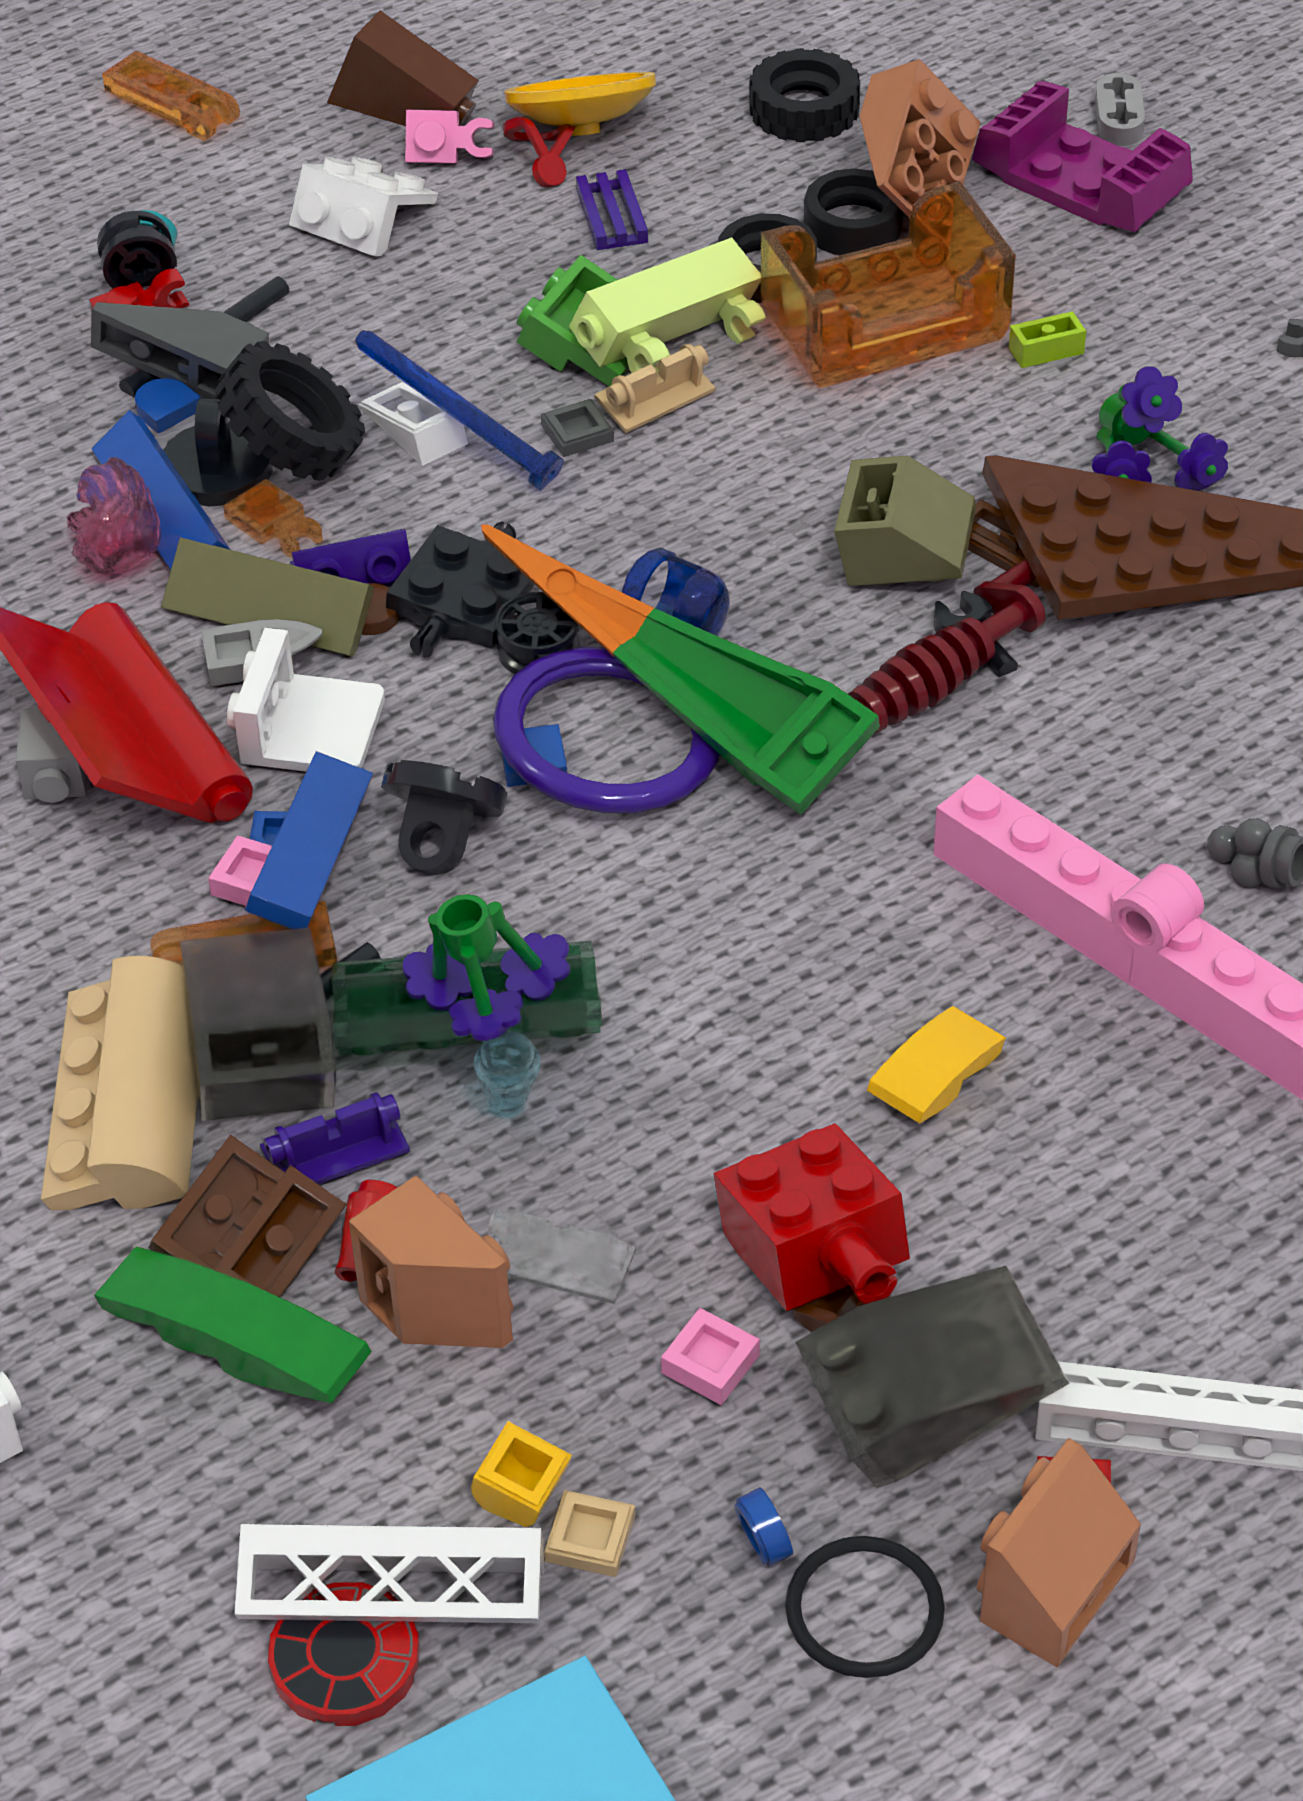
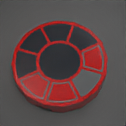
[268,1582,420,1726]

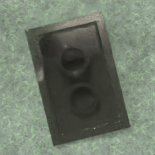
[795,1266,1070,1488]

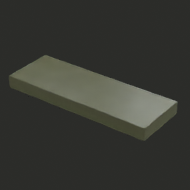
[161,537,375,657]

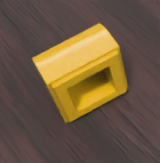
[471,1421,572,1527]

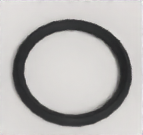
[785,1536,945,1678]

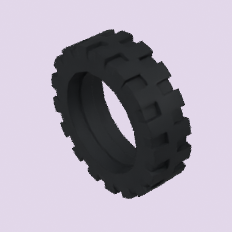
[215,341,365,481]

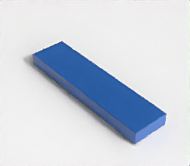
[91,410,230,570]
[245,751,373,934]

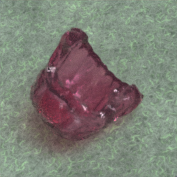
[67,457,162,576]

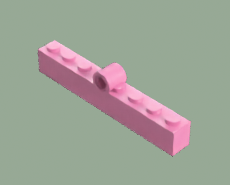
[933,774,1303,1100]

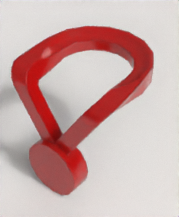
[503,117,575,187]

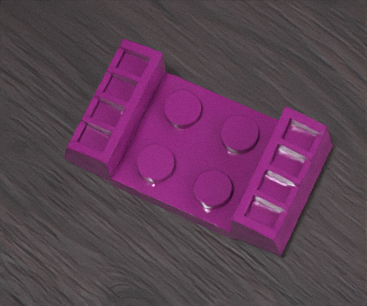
[972,81,1193,232]

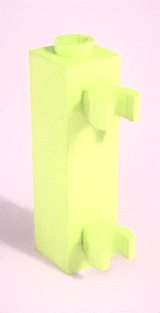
[569,238,766,374]

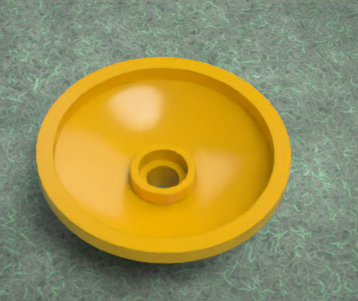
[504,72,656,136]

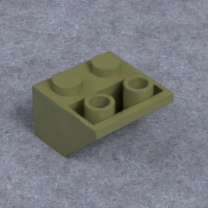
[834,455,976,586]

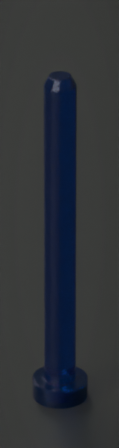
[355,330,564,491]

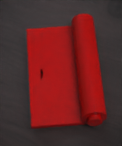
[0,602,253,823]

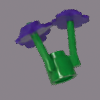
[1091,366,1228,491]
[402,894,570,1041]

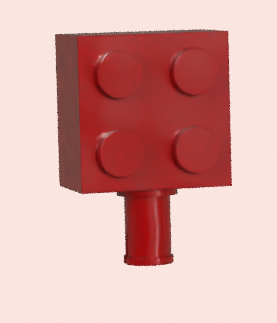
[713,1123,910,1312]

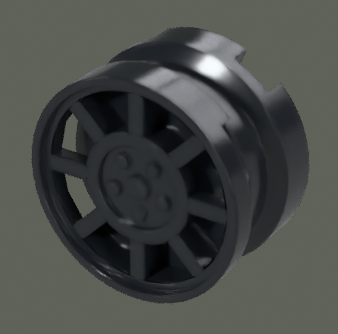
[97,211,177,289]
[495,592,580,674]

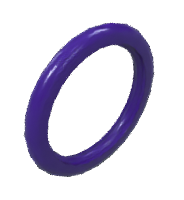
[493,647,720,813]

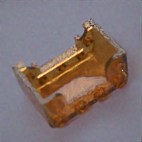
[761,181,1016,388]

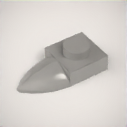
[201,619,323,687]

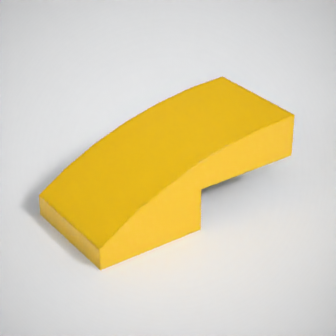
[866,1006,1006,1124]

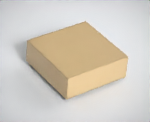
[544,1490,636,1577]

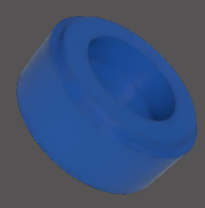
[734,1487,793,1566]

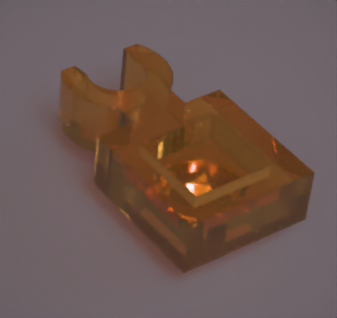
[223,479,323,558]

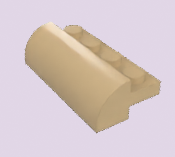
[41,956,208,1210]

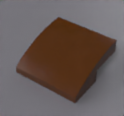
[148,1135,347,1297]

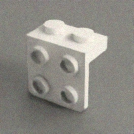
[289,157,438,256]
[227,628,385,771]

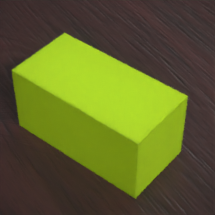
[1008,311,1086,368]

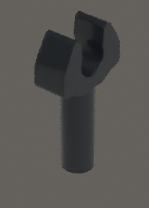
[934,591,1018,677]

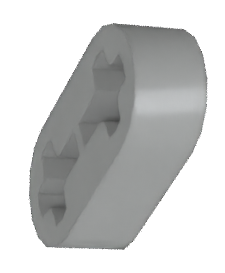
[1095,73,1145,146]

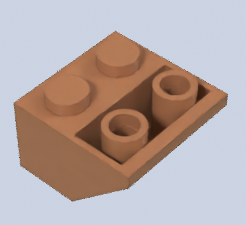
[349,1175,514,1348]
[976,1438,1141,1668]

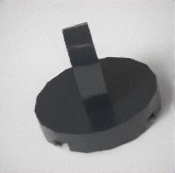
[163,398,273,507]
[381,760,508,874]

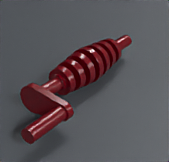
[848,559,1046,734]

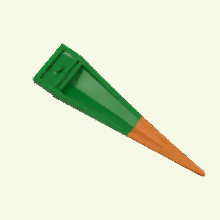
[481,524,880,815]

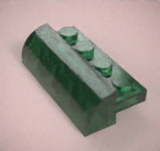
[332,940,602,1055]

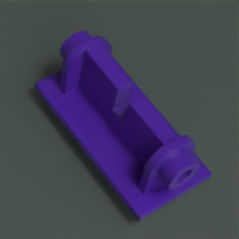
[290,528,411,587]
[260,1092,410,1184]

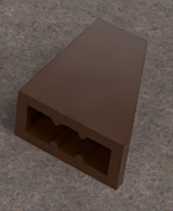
[327,10,479,126]

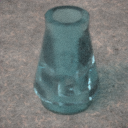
[473,1031,541,1119]

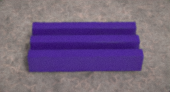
[576,169,648,250]

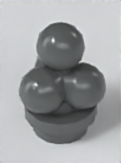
[1207,818,1303,889]

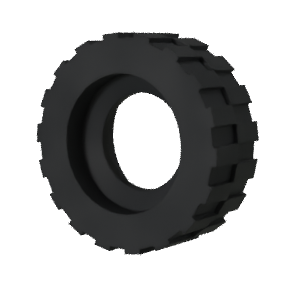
[749,48,860,142]

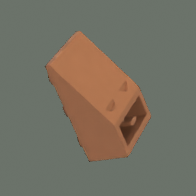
[859,59,980,246]

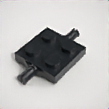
[386,521,535,658]

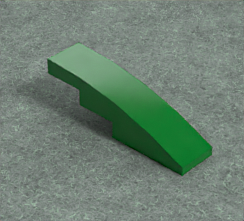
[94,1246,372,1404]

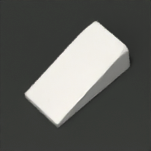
[358,382,468,466]

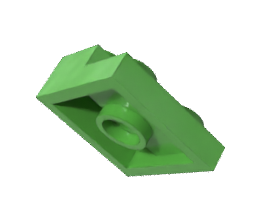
[516,255,629,386]

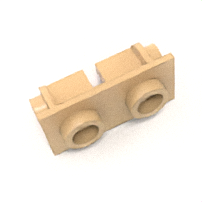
[594,344,716,434]

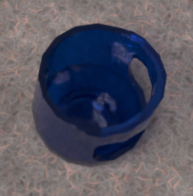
[622,547,730,636]

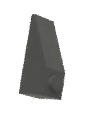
[91,302,269,398]

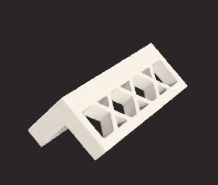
[1035,1360,1303,1471]
[235,1524,545,1623]

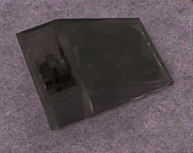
[180,928,336,1121]

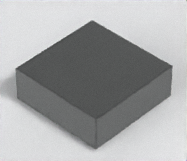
[541,399,614,457]

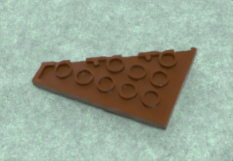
[982,455,1303,620]

